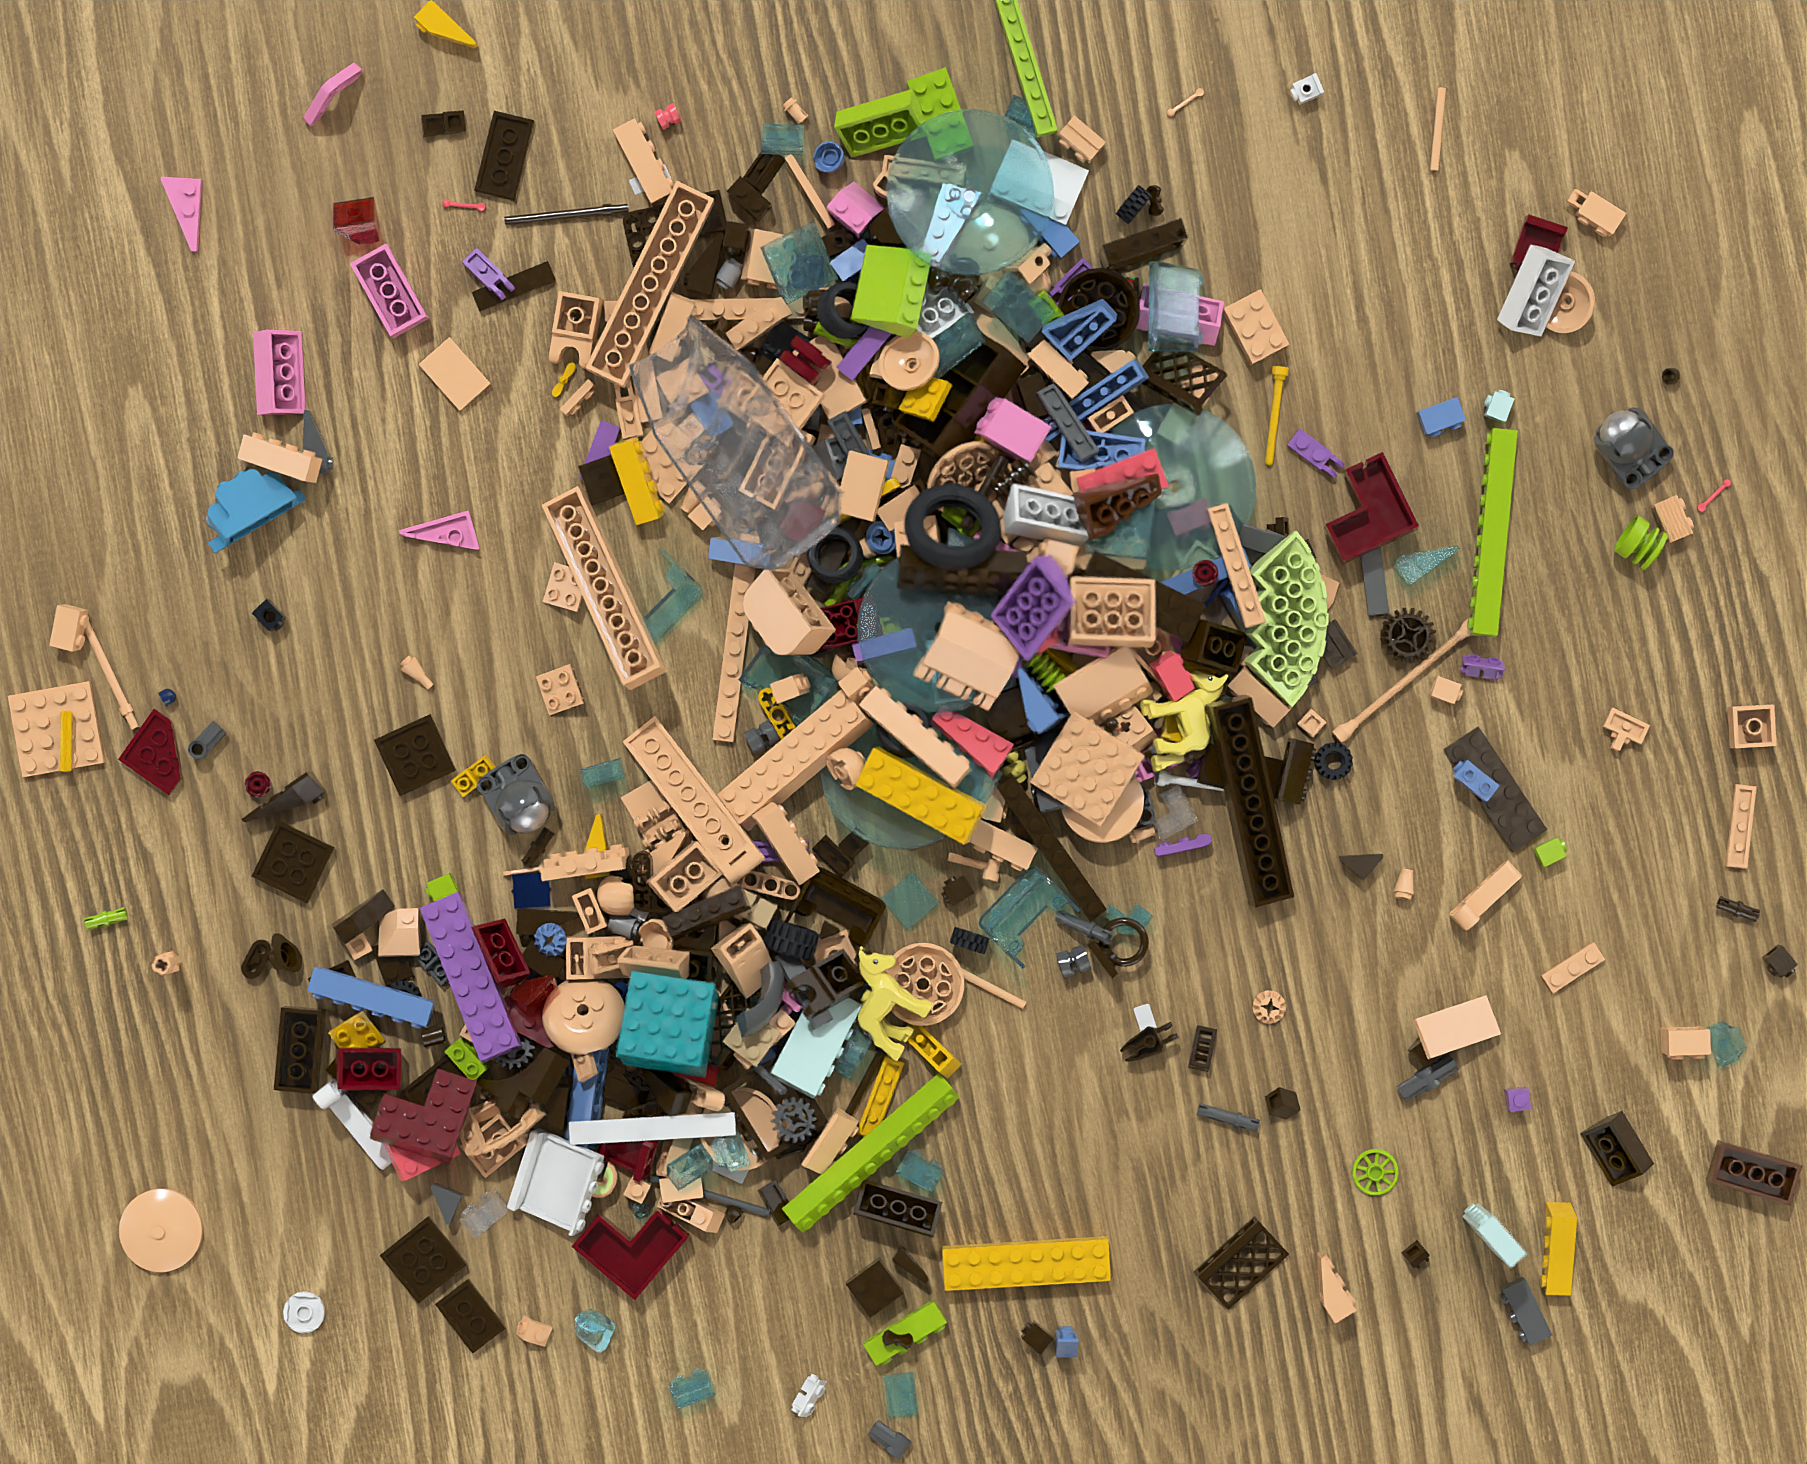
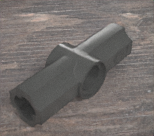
[1397,1054,1459,1102]

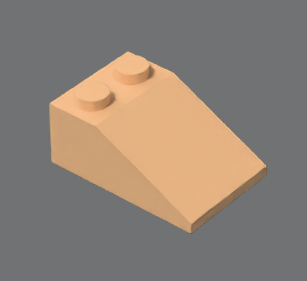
[460,1112,531,1178]

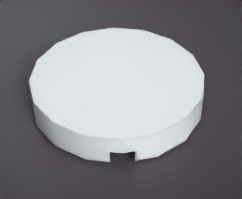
[283,1291,325,1333]

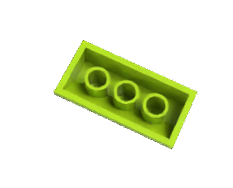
[834,89,927,158]

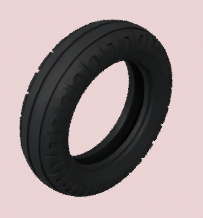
[904,484,1001,569]

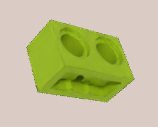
[444,1036,492,1080]

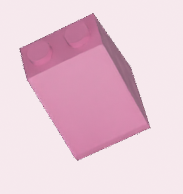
[827,182,886,239]
[975,397,1051,462]

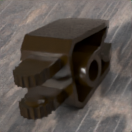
[1120,1022,1179,1062]

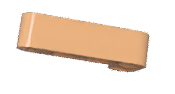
[1449,860,1522,931]

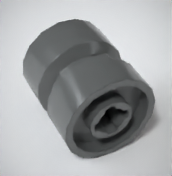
[744,719,781,756]
[1056,945,1092,979]

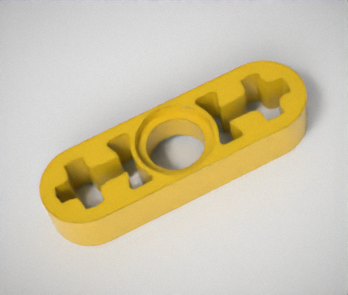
[758,687,797,739]

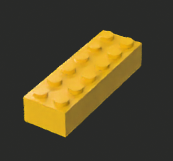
[855,747,988,844]

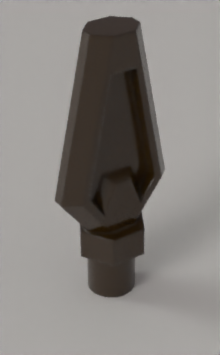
[775,1130,819,1160]

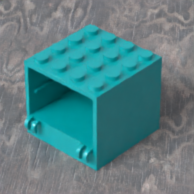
[616,971,720,1078]

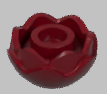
[1192,560,1218,586]
[245,771,271,797]

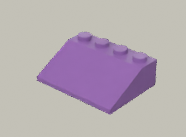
[990,555,1075,661]

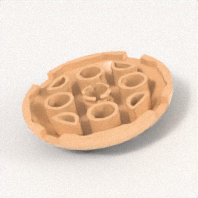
[927,442,999,512]
[885,943,964,1026]
[542,979,625,1055]

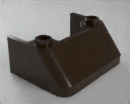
[784,867,886,960]

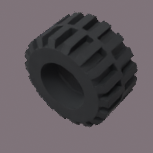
[764,919,820,960]

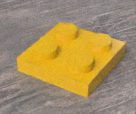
[899,377,952,422]

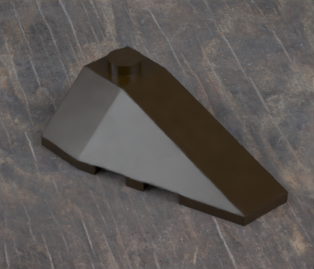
[242,771,327,822]

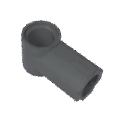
[188,721,227,759]
[868,1420,912,1460]

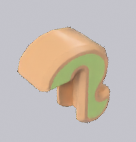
[592,1162,618,1198]

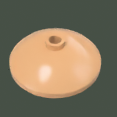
[1546,271,1595,333]
[879,331,940,390]

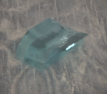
[1706,1021,1747,1068]
[711,1126,750,1172]

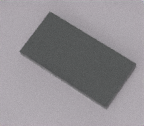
[1024,728,1069,814]

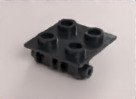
[758,321,812,371]

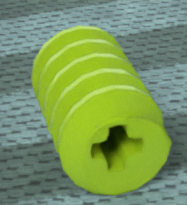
[1022,653,1065,692]

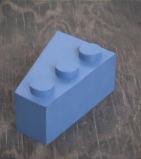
[1042,299,1117,361]

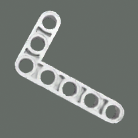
[313,1079,392,1170]

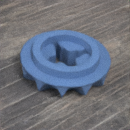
[866,521,896,554]
[534,923,567,956]

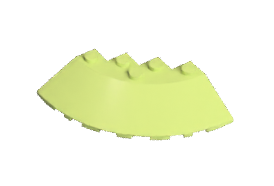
[1243,530,1329,707]

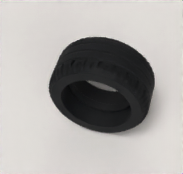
[817,281,869,339]
[807,527,863,584]
[877,701,932,758]

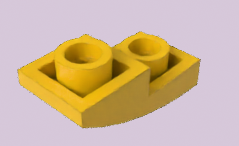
[451,754,496,797]

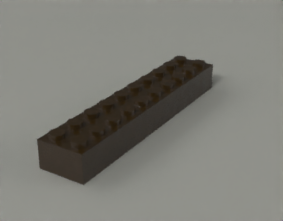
[1206,694,1294,908]

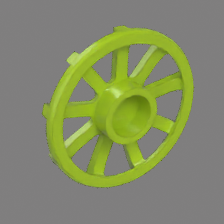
[1352,1149,1399,1195]

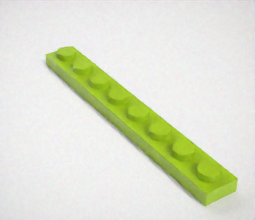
[995,0,1058,137]

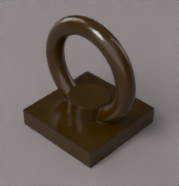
[1087,917,1149,978]

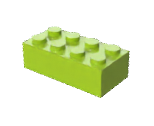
[907,67,974,162]

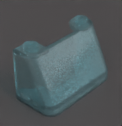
[1148,261,1203,352]
[738,643,839,726]

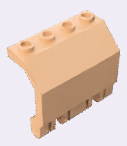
[913,601,1020,711]

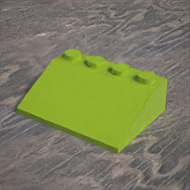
[850,245,932,338]

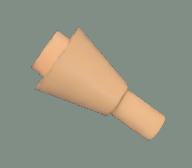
[400,655,433,690]

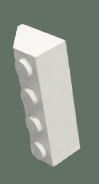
[1497,245,1575,336]
[1004,484,1089,548]

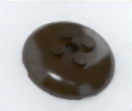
[1058,268,1140,351]

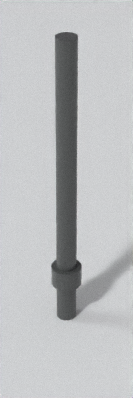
[649,1174,770,1217]

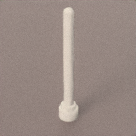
[1154,770,1224,791]

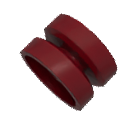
[779,335,832,385]

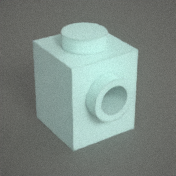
[1484,390,1514,424]

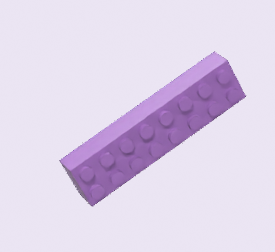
[420,892,523,1063]

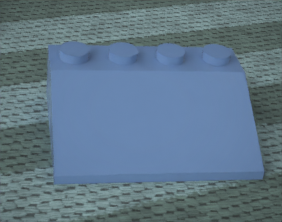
[1018,666,1071,733]

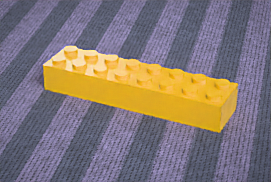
[942,1236,1111,1291]

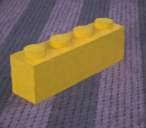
[609,437,664,525]

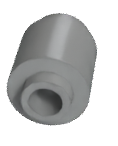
[715,258,743,290]
[608,915,641,939]

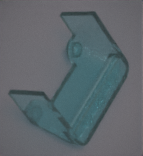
[642,547,703,644]
[979,866,1081,969]

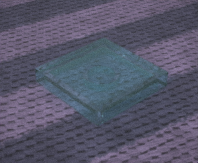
[881,871,939,930]

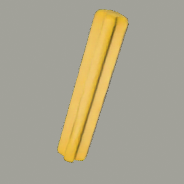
[60,711,73,772]

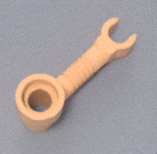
[947,852,1001,882]

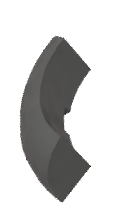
[736,961,784,1038]

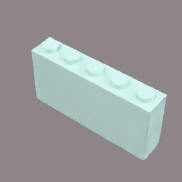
[770,998,862,1099]
[1462,1203,1526,1268]

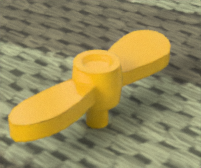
[552,363,576,397]

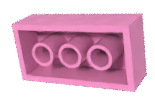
[350,244,429,339]

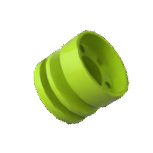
[1614,515,1668,570]

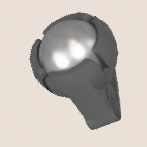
[1594,407,1674,489]
[477,754,555,835]

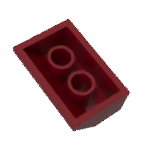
[471,919,530,988]
[335,1048,401,1090]

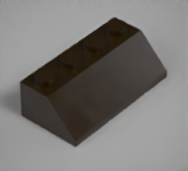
[853,1180,943,1238]

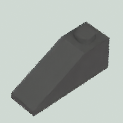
[303,410,334,474]

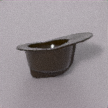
[267,933,302,972]

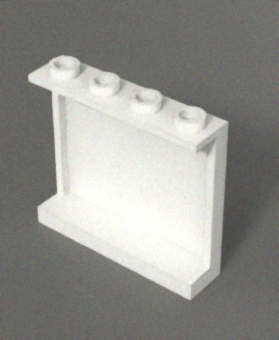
[507,1128,604,1236]

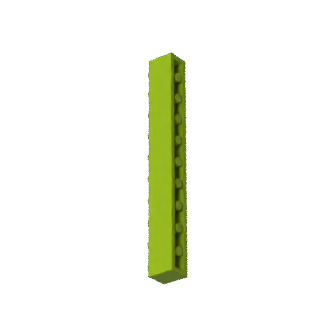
[1467,428,1518,638]
[782,1073,960,1233]

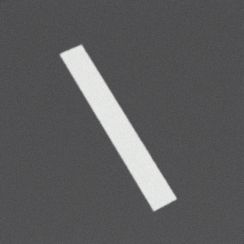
[569,1112,736,1145]

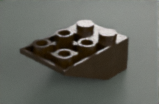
[984,685,1040,753]

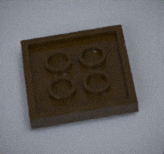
[374,714,457,796]
[251,820,335,903]
[380,1216,468,1304]

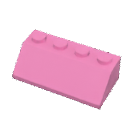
[1136,283,1224,346]
[253,330,305,415]

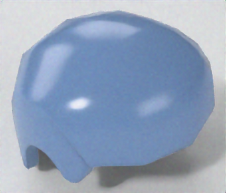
[813,141,845,173]

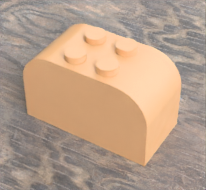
[743,568,836,655]

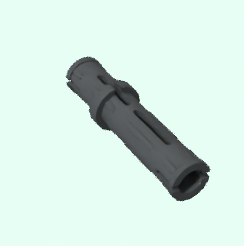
[1055,910,1113,944]
[1197,1103,1260,1132]

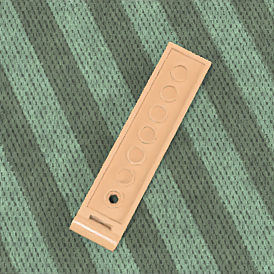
[623,716,765,885]

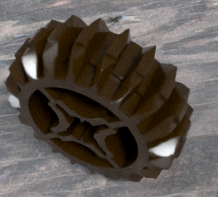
[1380,608,1436,663]

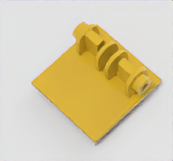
[328,1010,385,1048]

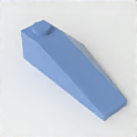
[1058,430,1146,471]

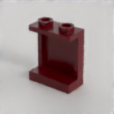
[1510,214,1568,270]
[597,1140,659,1183]

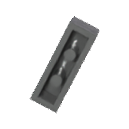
[1500,1277,1552,1346]

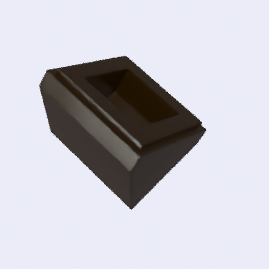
[819,920,840,939]

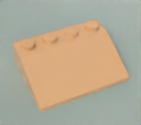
[1068,577,1155,647]
[1053,646,1154,726]

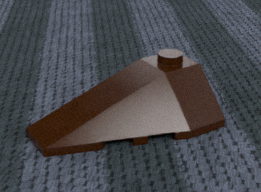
[1073,473,1162,540]

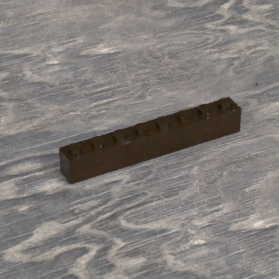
[994,773,1107,922]

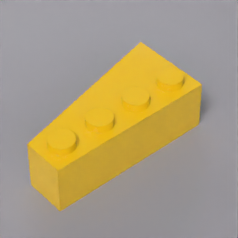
[1540,1202,1577,1296]

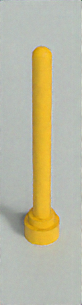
[1265,366,1289,466]

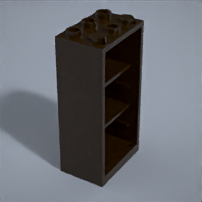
[893,323,1027,461]

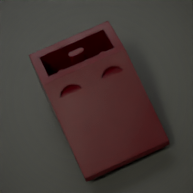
[820,595,884,650]

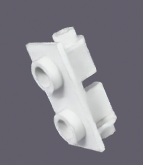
[791,1374,827,1417]

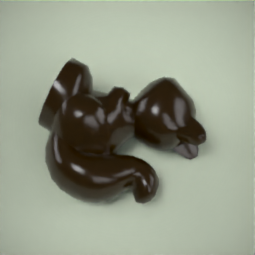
[927,254,980,306]

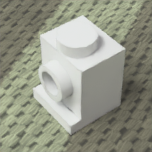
[1290,73,1324,105]

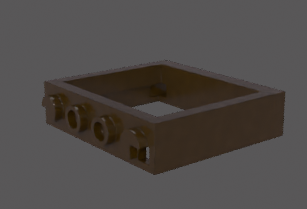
[1098,218,1188,271]
[720,1054,829,1162]

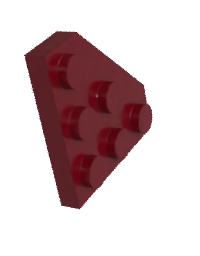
[118,709,182,795]
[503,984,557,1049]

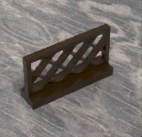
[1141,338,1227,416]
[709,980,761,1071]
[1194,1216,1289,1310]

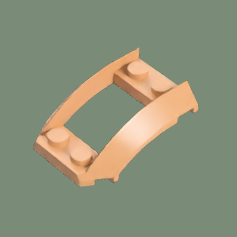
[460,1097,546,1157]

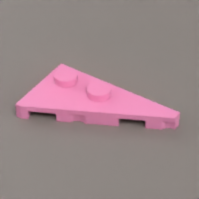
[161,177,202,252]
[399,510,480,550]

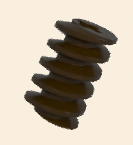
[990,458,1038,503]

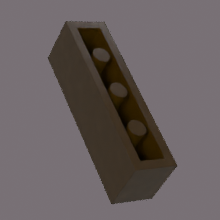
[662,885,752,941]

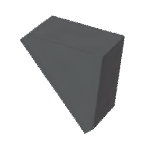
[430,1183,463,1225]

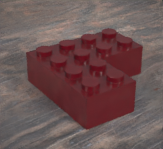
[1324,452,1419,565]
[370,1069,477,1165]
[572,1207,690,1300]

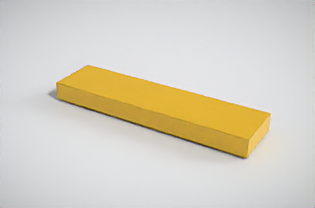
[856,1056,904,1137]

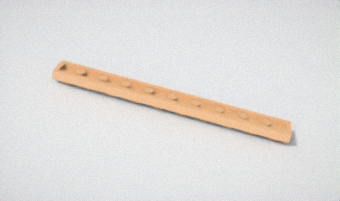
[604,298,808,322]
[713,534,759,742]

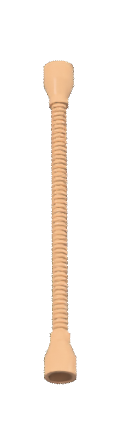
[1332,615,1472,744]

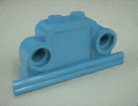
[206,469,306,553]

